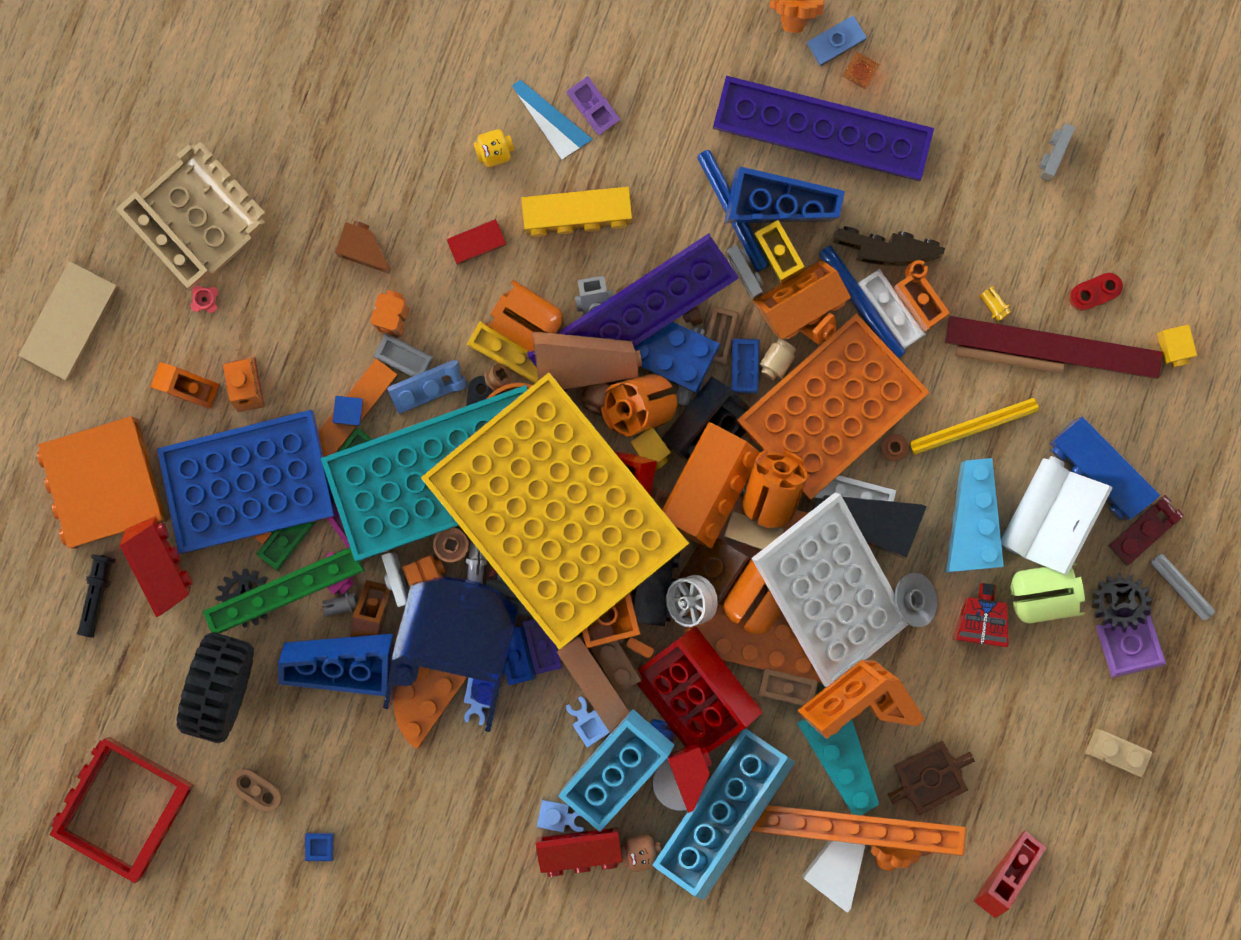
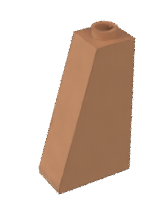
[532,332,642,390]
[557,636,630,733]

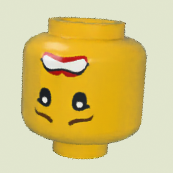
[473,129,515,168]

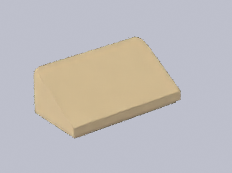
[724,511,784,550]

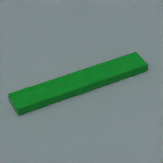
[256,427,373,571]
[202,547,365,634]

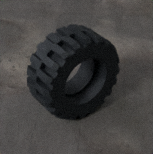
[176,632,254,743]

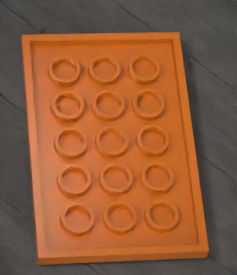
[737,313,930,501]

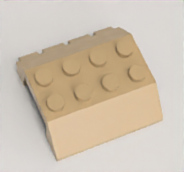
[116,142,265,289]

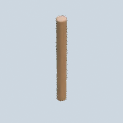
[955,345,1064,374]

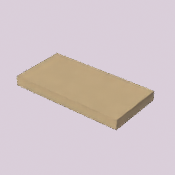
[18,261,118,381]

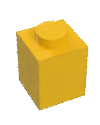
[1157,324,1197,368]
[630,428,671,471]

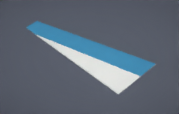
[512,80,592,159]

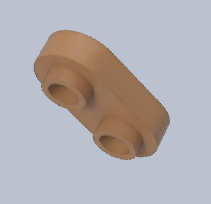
[231,769,282,812]

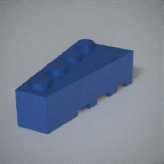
[724,166,845,224]
[278,634,393,696]

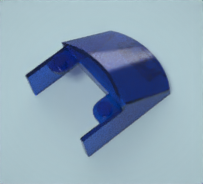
[383,577,519,732]

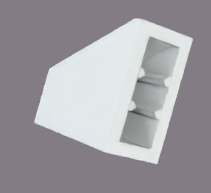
[802,841,865,913]

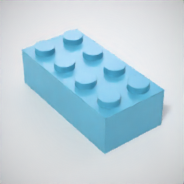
[558,709,675,832]

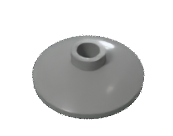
[895,573,937,627]

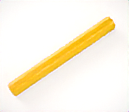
[910,398,1039,455]

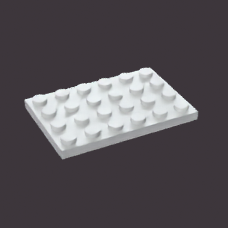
[751,493,908,687]

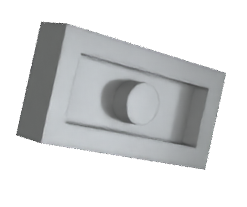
[1039,123,1075,181]
[726,245,764,300]

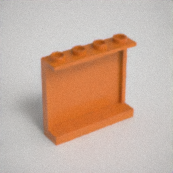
[37,416,167,549]

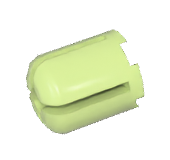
[1010,561,1085,624]

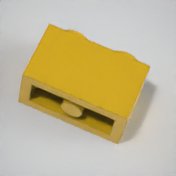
[755,220,805,284]

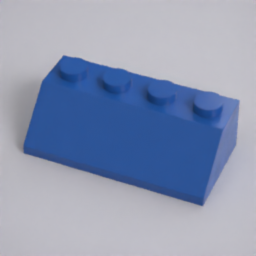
[1049,416,1160,521]

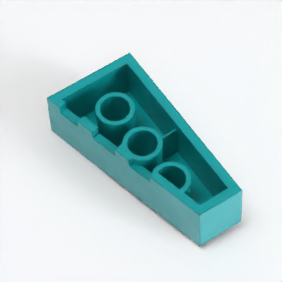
[796,718,879,815]

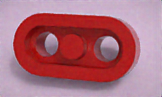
[1069,273,1123,311]

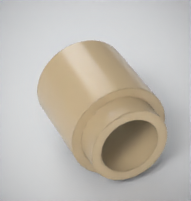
[759,339,797,381]

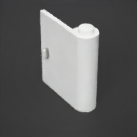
[1001,456,1112,575]

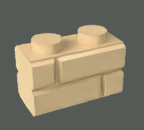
[1085,729,1152,777]

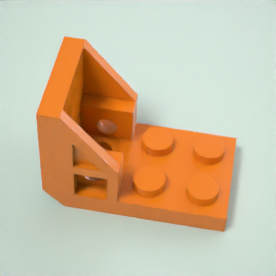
[797,660,925,739]

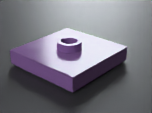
[1096,615,1166,679]

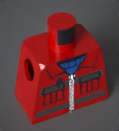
[953,583,1009,647]

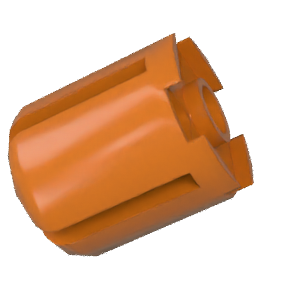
[485,280,563,352]
[601,374,678,437]
[742,450,809,528]
[723,555,782,634]

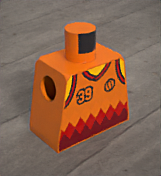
[223,357,265,412]

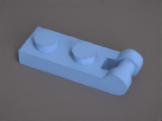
[387,360,468,414]

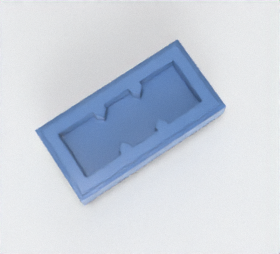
[807,16,867,66]

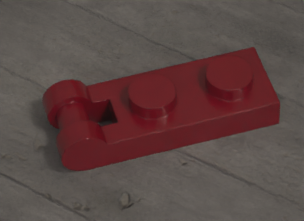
[1108,495,1184,566]

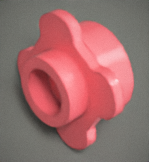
[190,286,219,313]

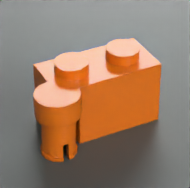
[894,260,950,332]

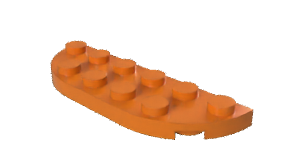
[394,606,512,749]

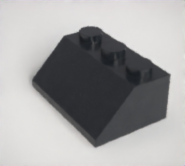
[661,376,750,462]
[634,552,680,627]

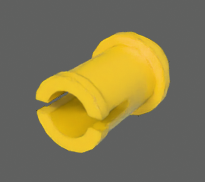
[979,286,1012,322]

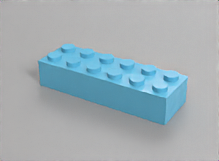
[652,728,796,900]

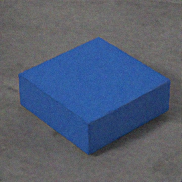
[332,396,363,426]
[305,833,334,861]

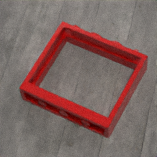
[49,737,194,883]

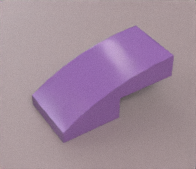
[566,76,620,135]

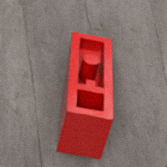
[974,831,1047,918]

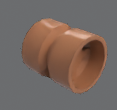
[433,528,470,563]

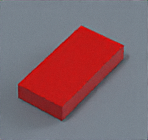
[446,219,506,265]

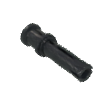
[77,554,116,638]

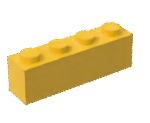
[521,186,632,237]

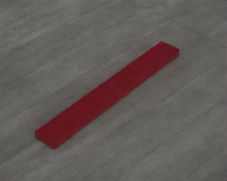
[945,316,1163,379]

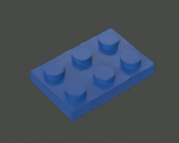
[634,322,721,393]

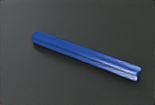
[697,150,769,272]
[819,246,905,358]

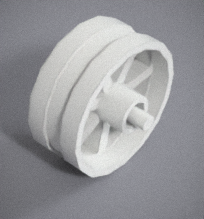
[666,575,718,627]

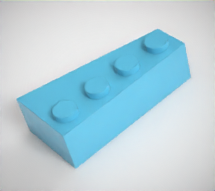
[945,458,1004,573]

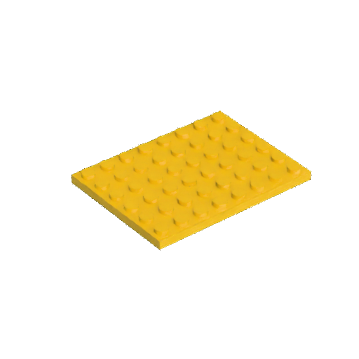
[421,372,689,650]

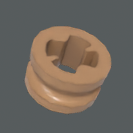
[484,364,512,391]

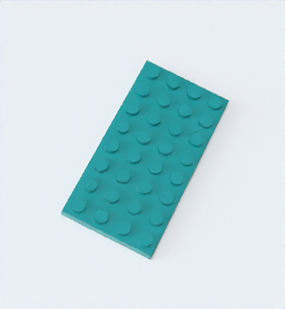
[321,385,528,562]

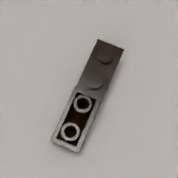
[833,226,945,266]

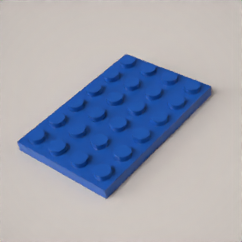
[157,410,336,554]

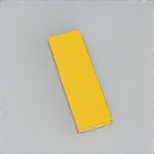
[467,321,538,383]

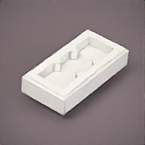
[381,552,413,607]

